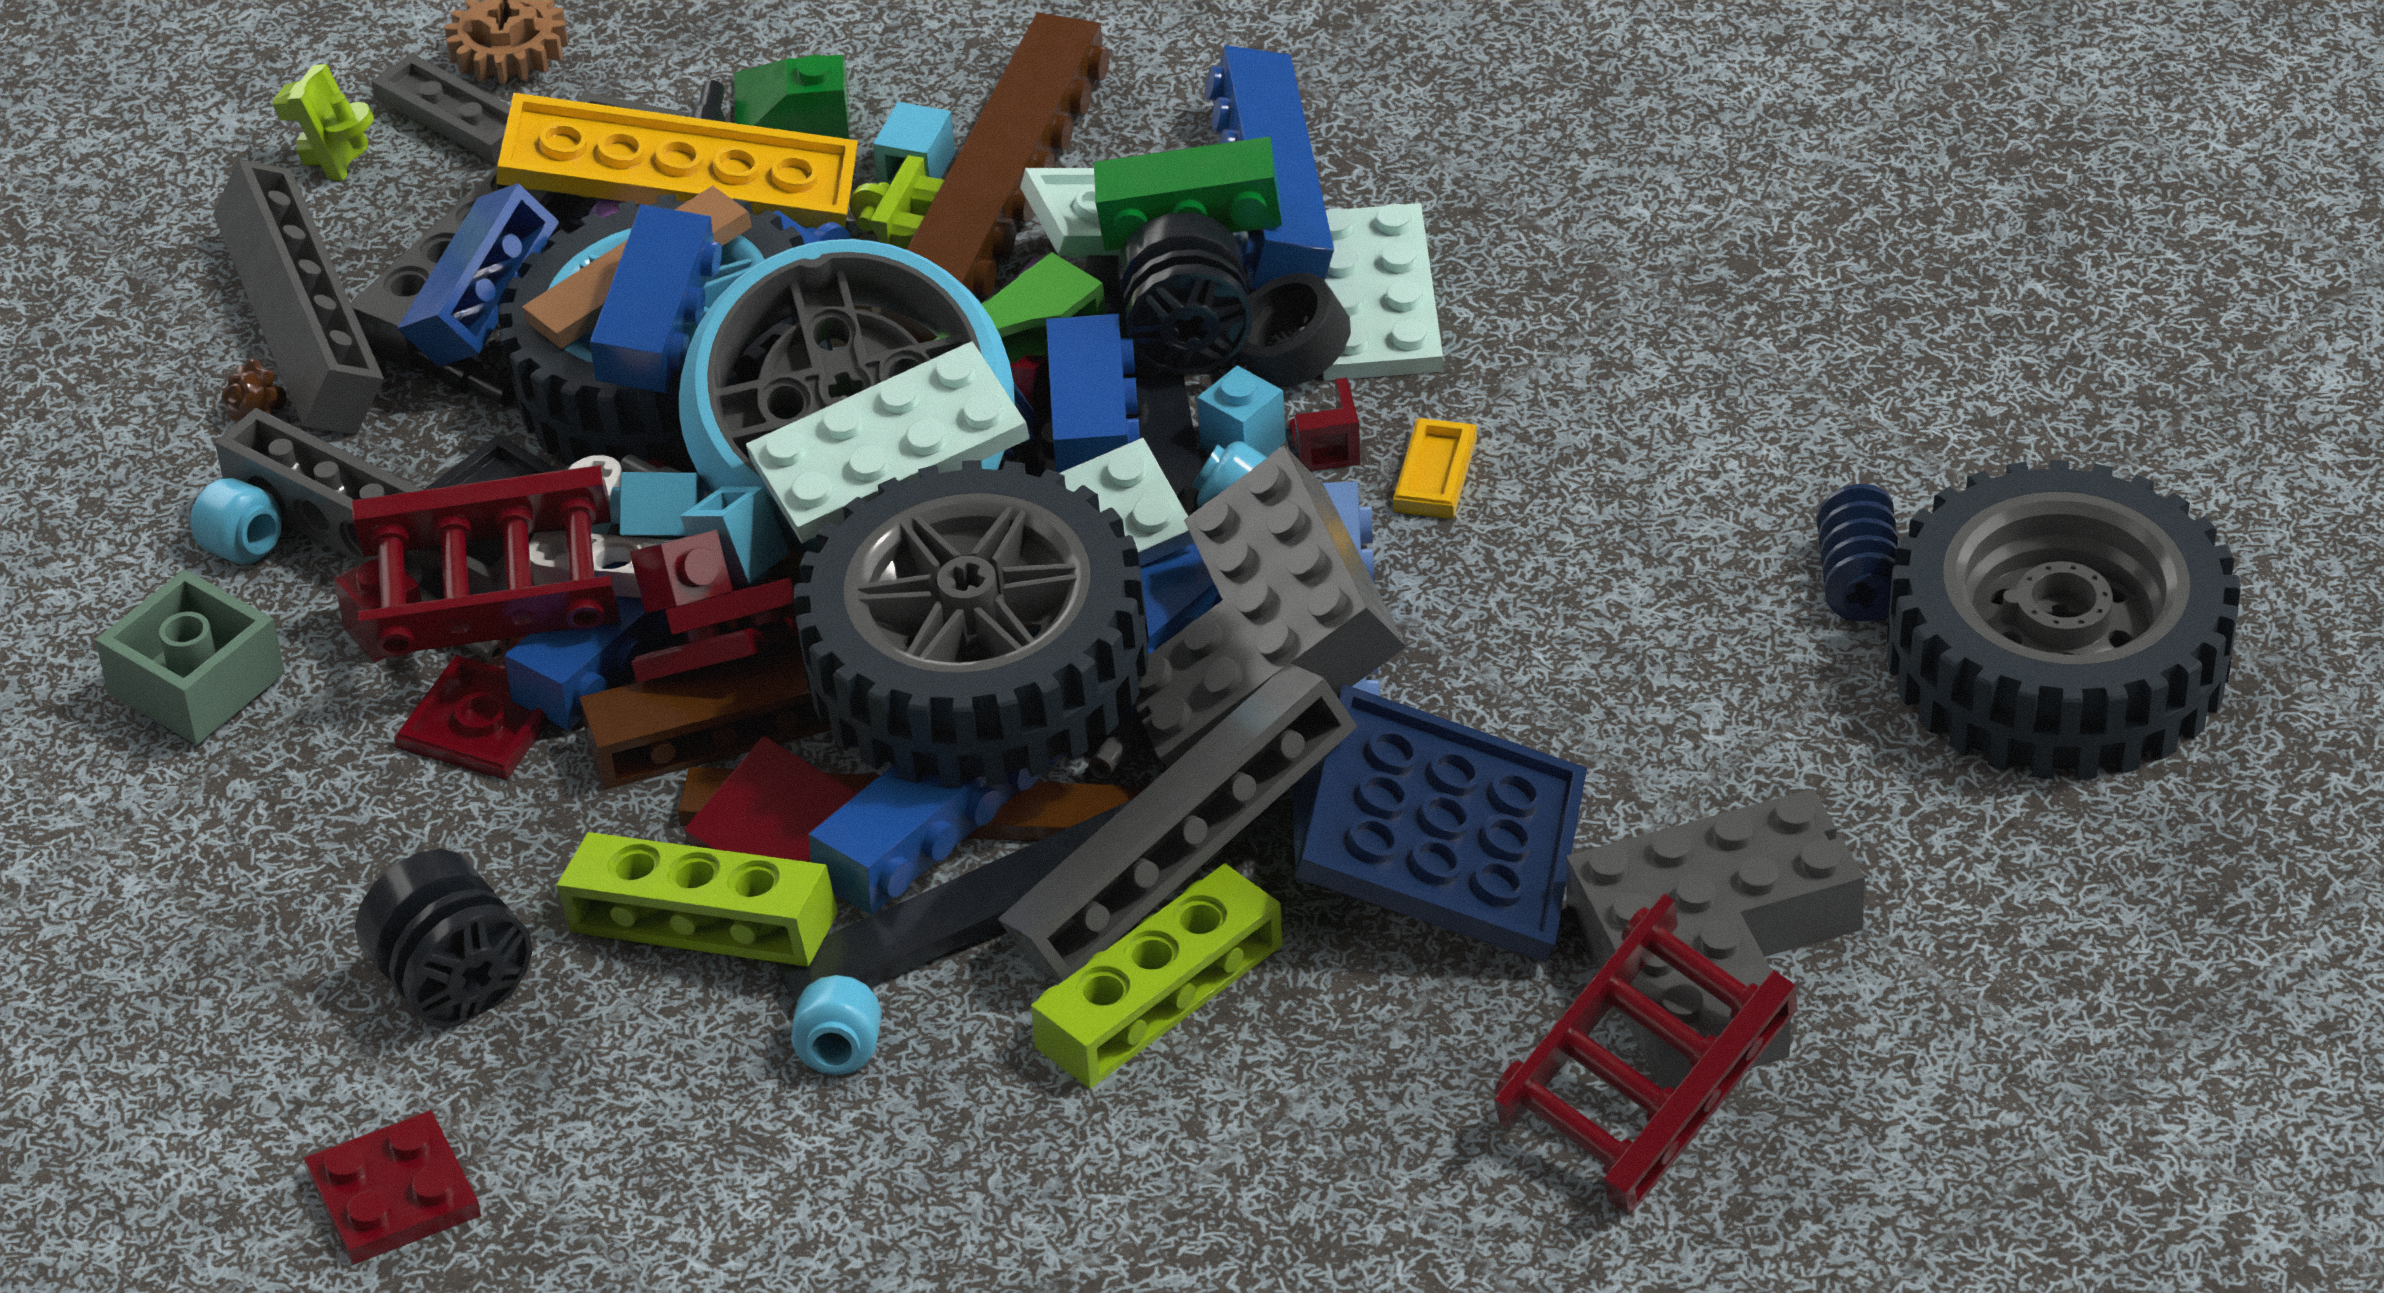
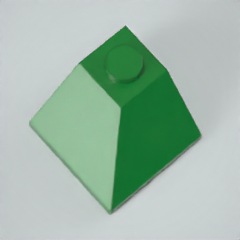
[734,54,850,139]

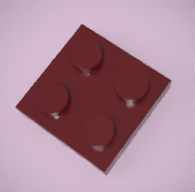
[666,576,794,643]
[304,1110,481,1265]

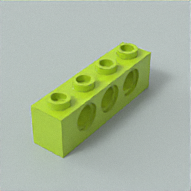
[556,832,838,967]
[1031,863,1283,1089]

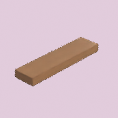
[522,185,752,349]

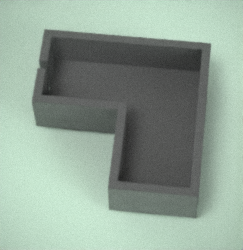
[1134,445,1406,768]
[1566,788,1865,1090]

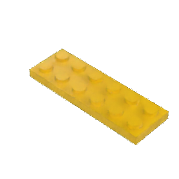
[496,93,858,229]

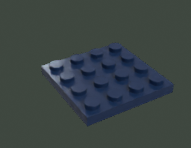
[1294,684,1587,963]

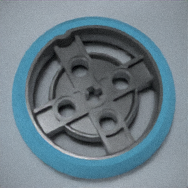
[679,239,1015,555]

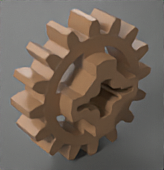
[444,0,569,84]

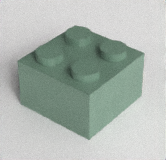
[95,569,285,745]

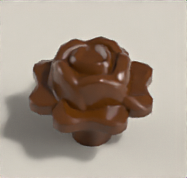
[221,359,286,422]

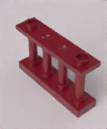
[352,465,621,658]
[1494,893,1798,1215]

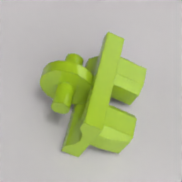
[272,64,374,181]
[849,155,944,249]

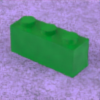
[1094,136,1282,251]

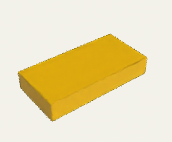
[1393,418,1477,519]

